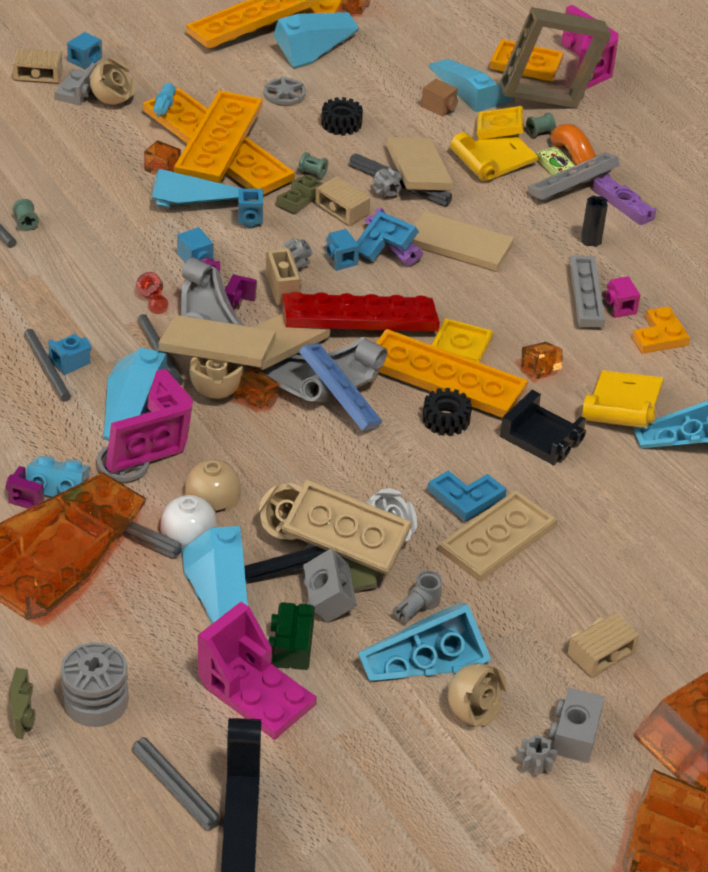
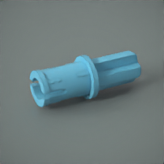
[153,83,176,117]

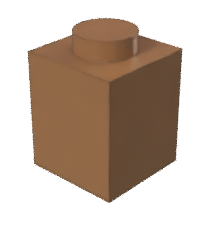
[421,79,458,117]

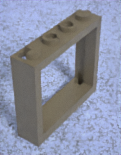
[499,7,611,109]

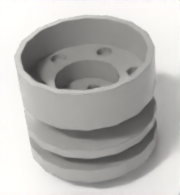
[61,642,129,727]

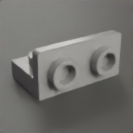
[55,63,97,105]

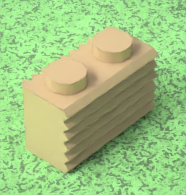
[13,48,63,83]
[315,176,370,226]
[266,248,302,305]
[568,613,639,678]

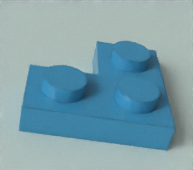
[357,211,419,262]
[427,470,507,521]

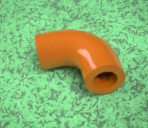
[550,124,596,165]

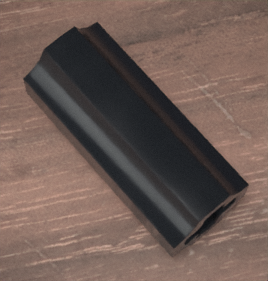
[581,195,608,247]

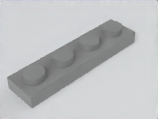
[528,152,620,200]
[569,256,605,328]

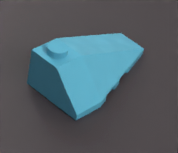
[274,12,359,69]
[429,59,514,112]
[151,169,241,208]
[104,347,167,441]
[633,401,708,449]
[182,526,248,623]
[357,602,491,681]

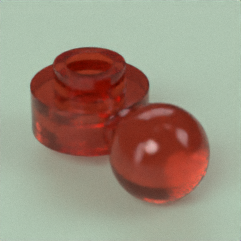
[136,272,168,314]

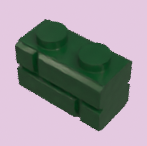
[268,602,315,670]

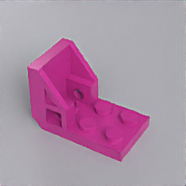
[561,4,618,90]
[106,369,193,473]
[198,601,317,740]

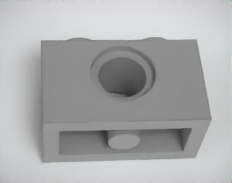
[303,548,357,623]
[549,688,605,763]

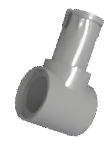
[393,570,443,623]

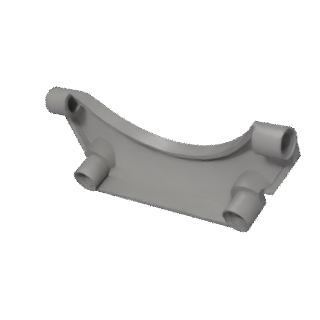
[180,257,388,403]

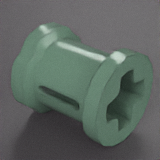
[526,112,556,137]
[298,152,329,179]
[12,199,39,231]

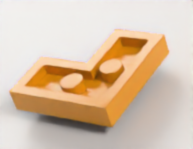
[632,306,690,354]

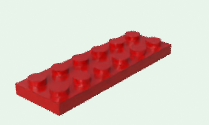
[282,292,440,331]

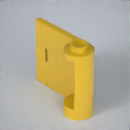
[450,132,538,181]
[583,370,664,428]

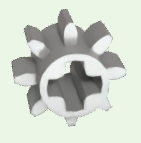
[372,167,402,198]
[284,238,312,269]
[517,735,557,776]

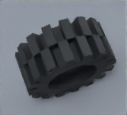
[321,97,363,136]
[422,388,472,436]

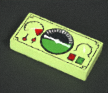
[536,146,575,175]

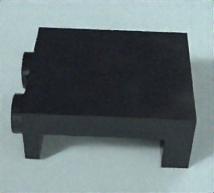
[500,389,586,466]

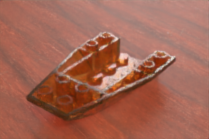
[0,472,146,621]

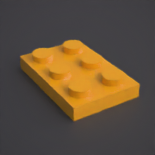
[490,39,564,82]

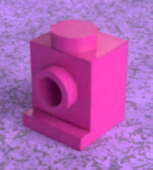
[606,276,641,318]

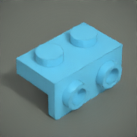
[26,456,90,500]

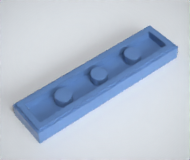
[299,343,382,431]

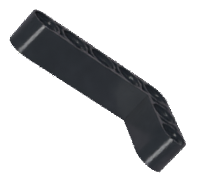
[221,718,261,872]

